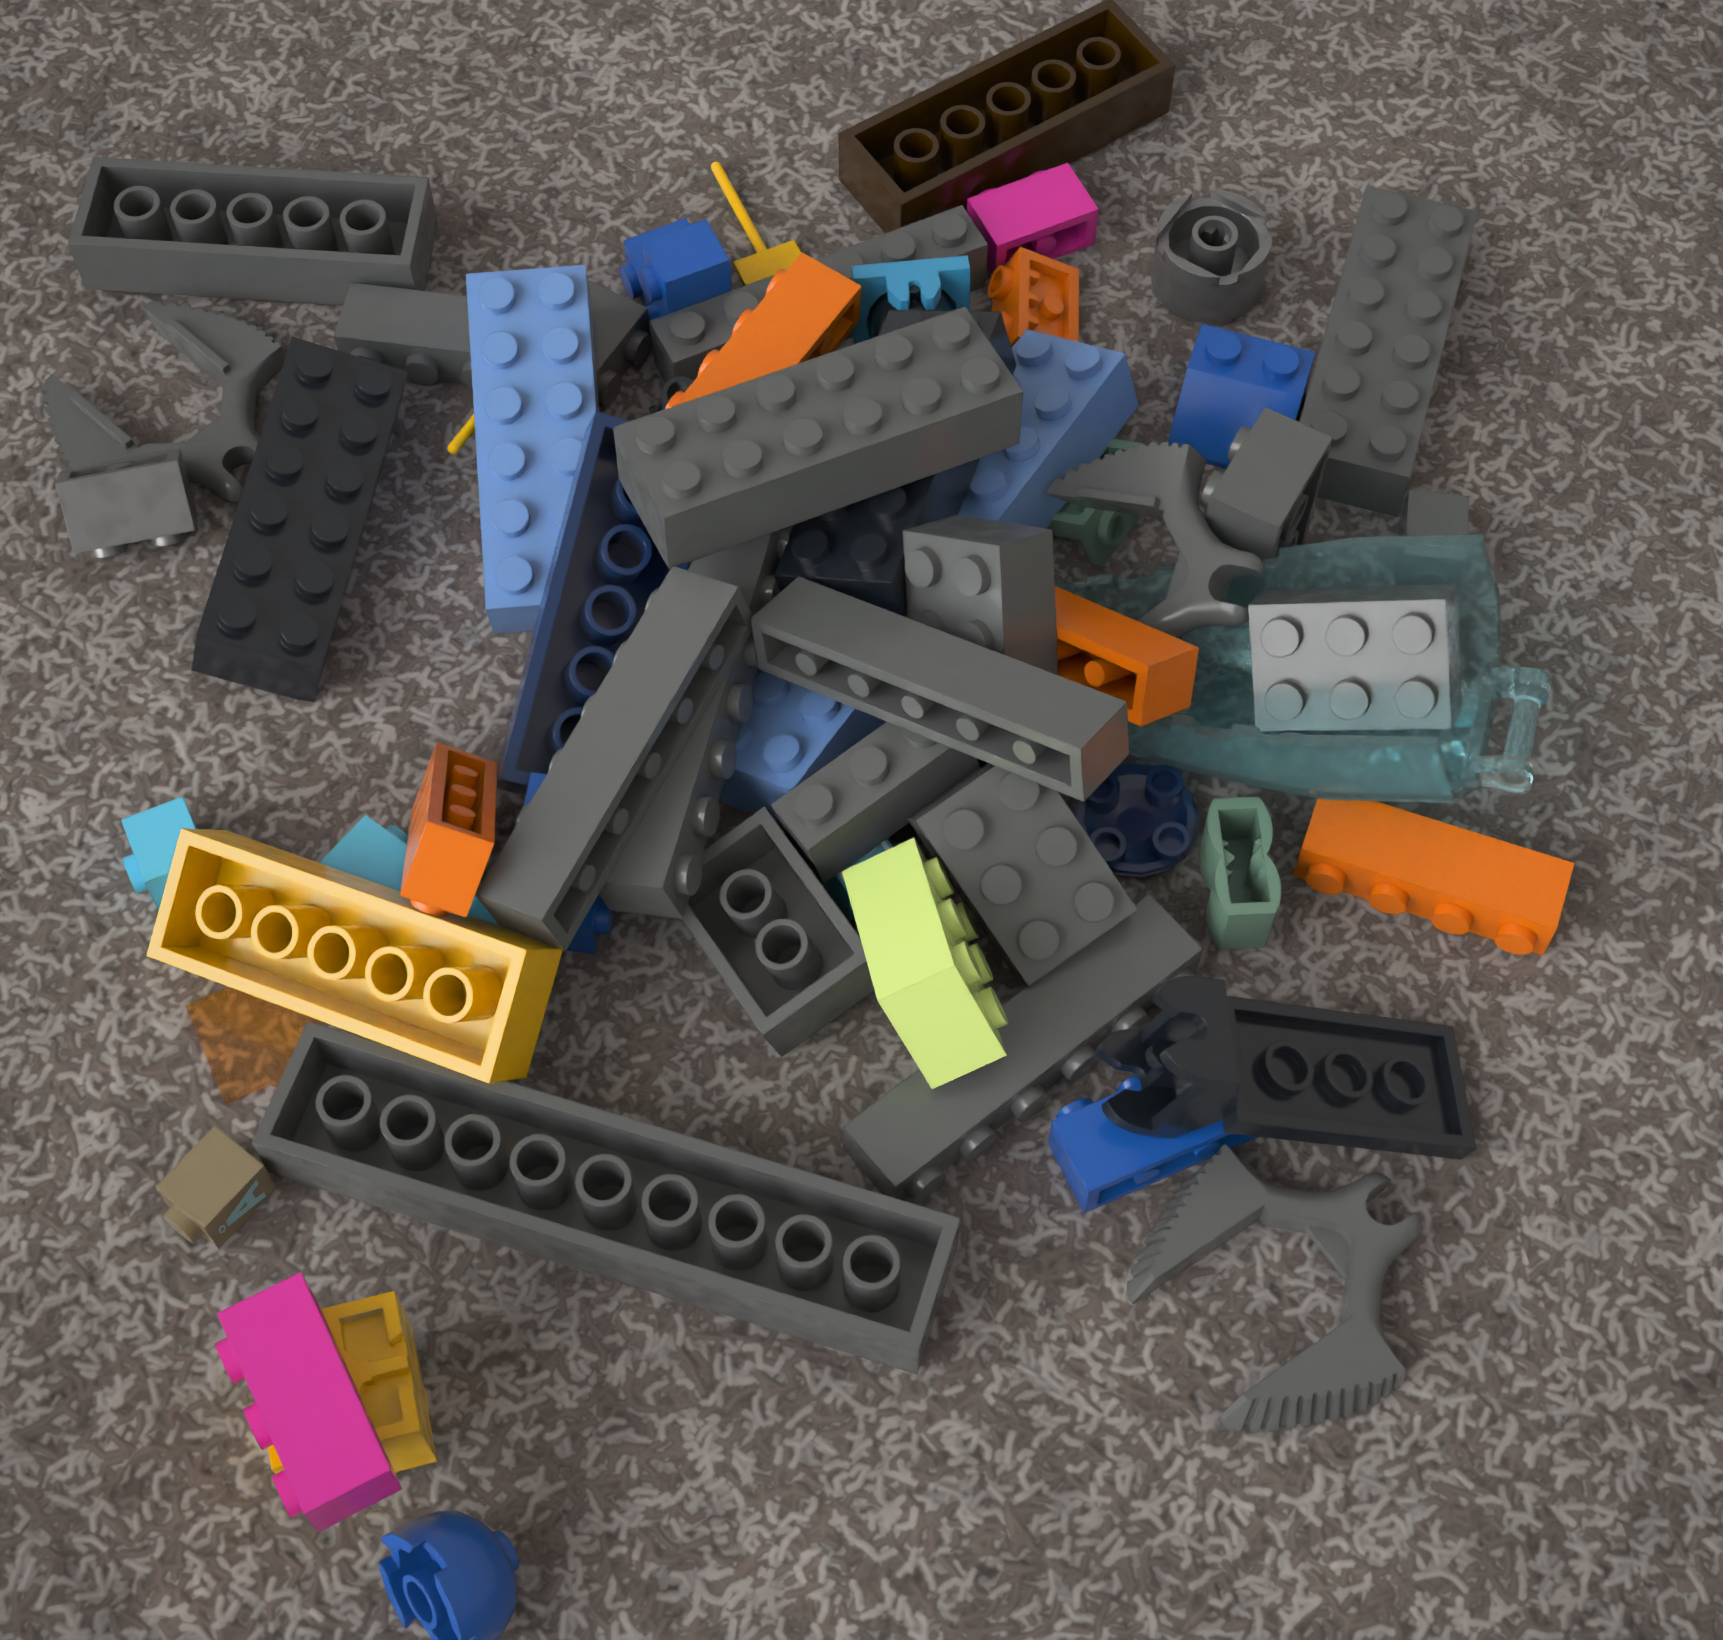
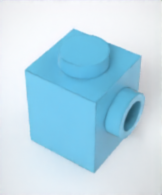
[121,796,198,910]

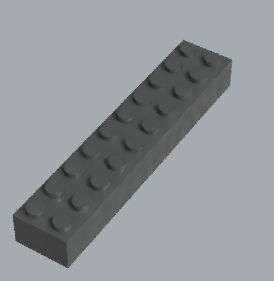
[252,1021,961,1374]

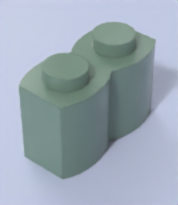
[1198,797,1281,950]

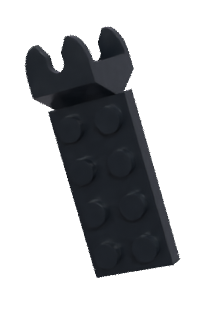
[1096,976,1476,1160]

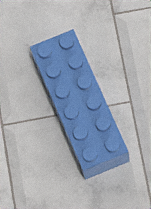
[466,265,599,634]

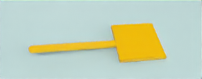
[711,161,801,286]

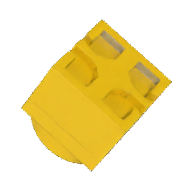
[268,1291,438,1474]

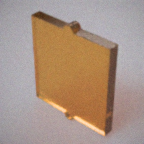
[186,987,313,1104]

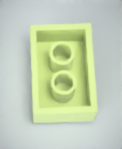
[842,838,1008,1089]

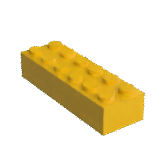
[147,829,563,1083]

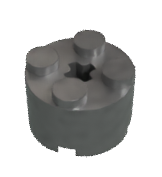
[1151,190,1272,327]

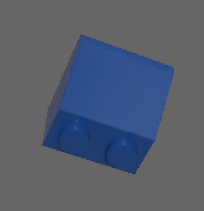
[1168,324,1315,469]

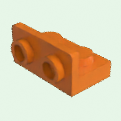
[988,247,1079,348]

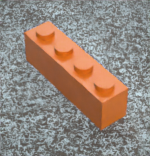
[665,252,862,409]
[1055,586,1199,727]
[400,742,497,917]
[1293,785,1574,955]

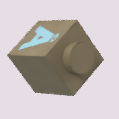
[155,1125,276,1249]

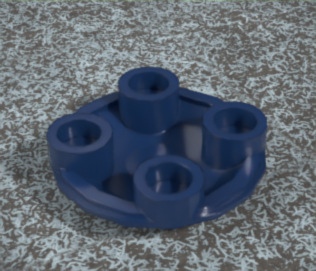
[1073,763,1199,879]

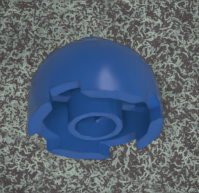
[379,1511,519,1640]

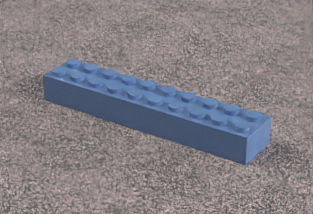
[719,329,1139,825]

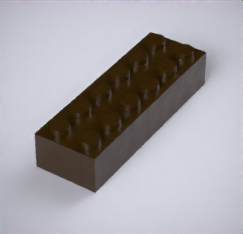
[838,0,1176,233]

